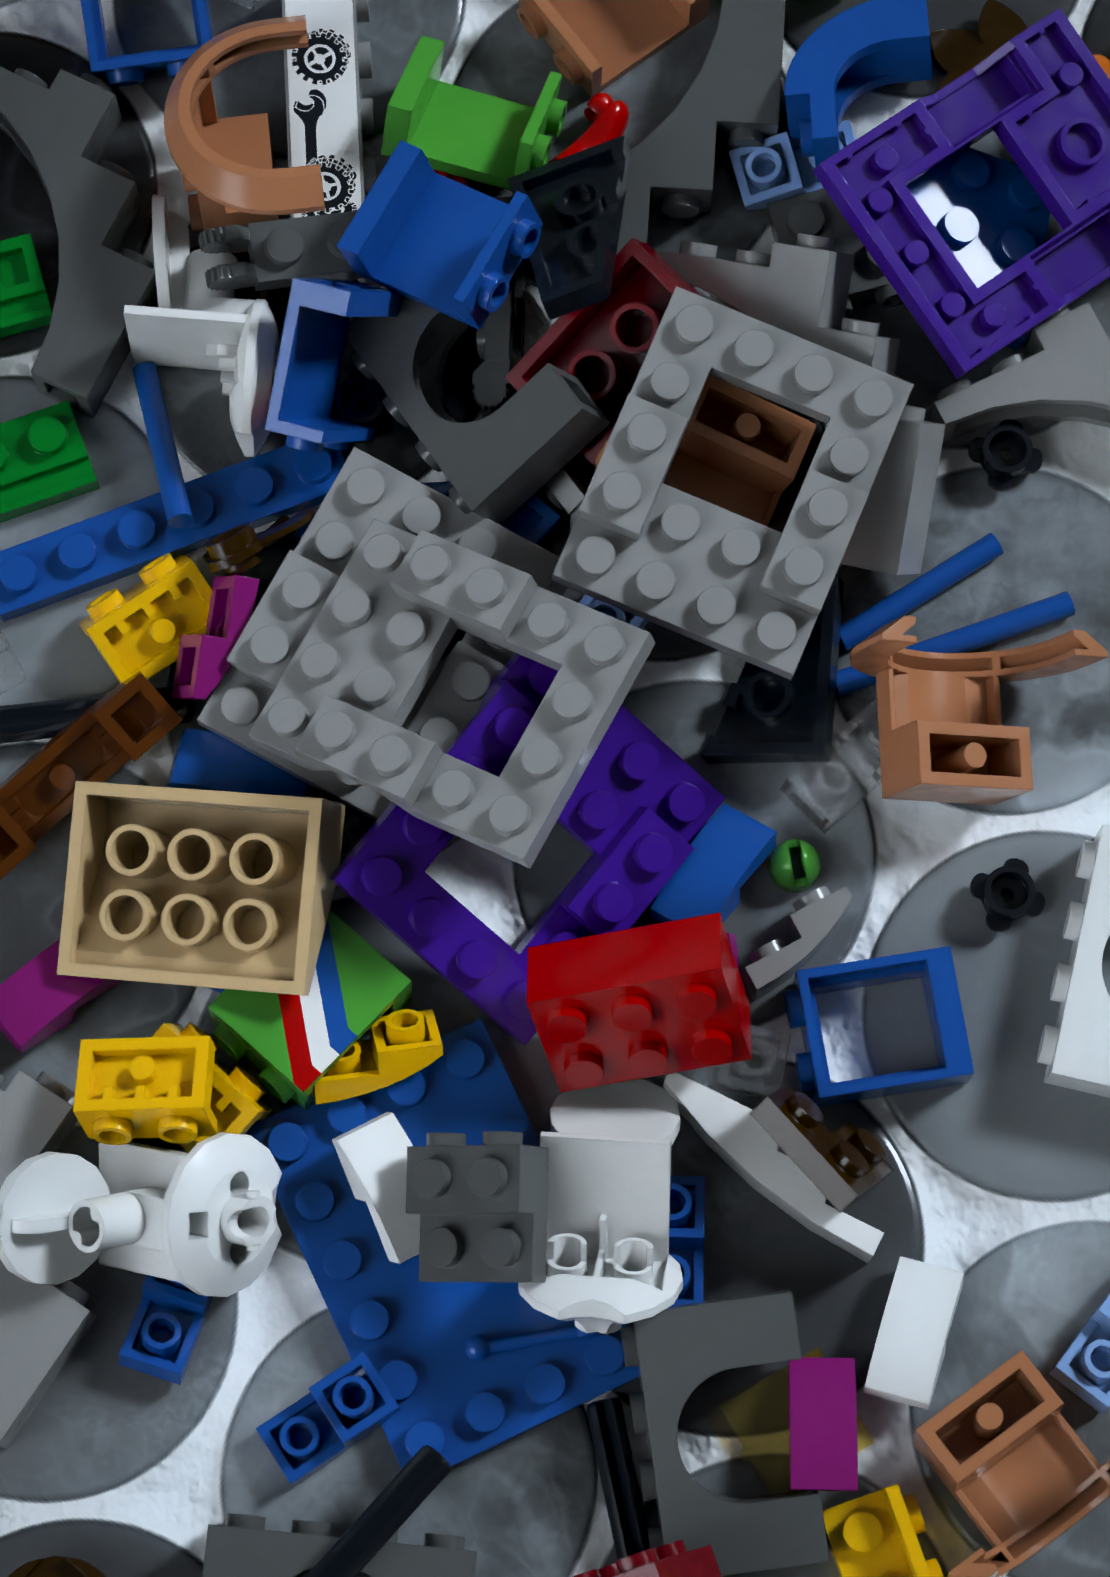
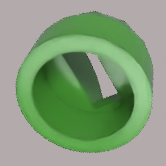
[769,839,821,893]

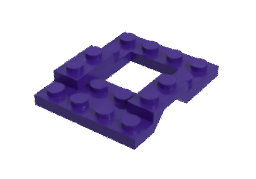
[813,8,1110,380]
[329,653,726,1045]

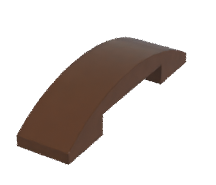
[0,671,183,880]

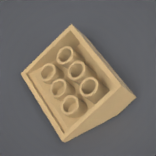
[57,781,345,996]

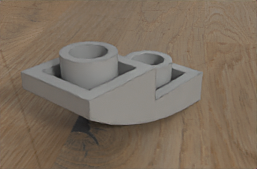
[742,886,852,1001]

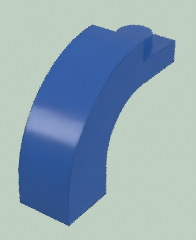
[785,0,933,182]

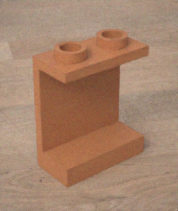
[516,0,709,98]

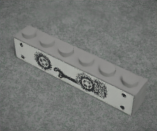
[282,0,382,322]

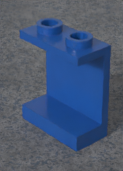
[337,140,543,330]
[264,278,401,453]

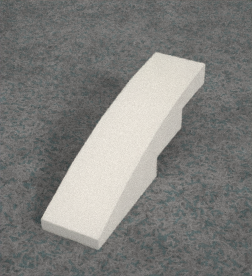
[663,1072,884,1263]

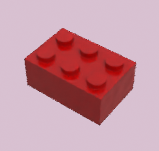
[526,912,752,1093]

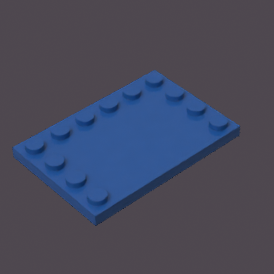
[247,1018,639,1469]

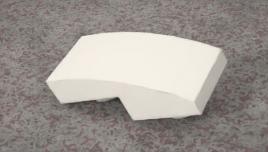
[332,1112,420,1264]
[864,1256,964,1410]

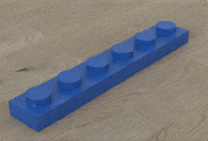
[0,445,345,622]

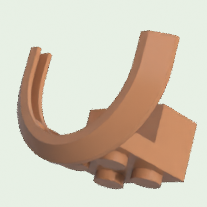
[164,15,325,253]
[595,375,817,527]
[850,616,1108,805]
[913,1350,1110,1577]

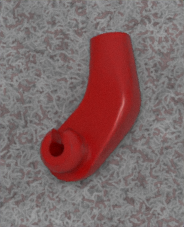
[548,92,629,163]

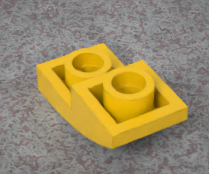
[313,1009,443,1105]

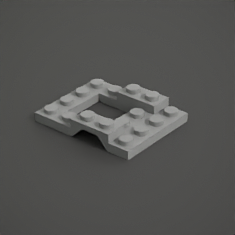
[551,286,914,680]
[197,447,568,821]
[248,518,655,869]

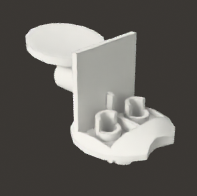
[123,194,280,457]
[518,1079,683,1334]
[0,1132,282,1297]

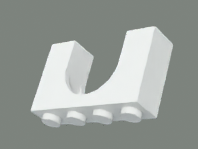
[1037,824,1110,1098]

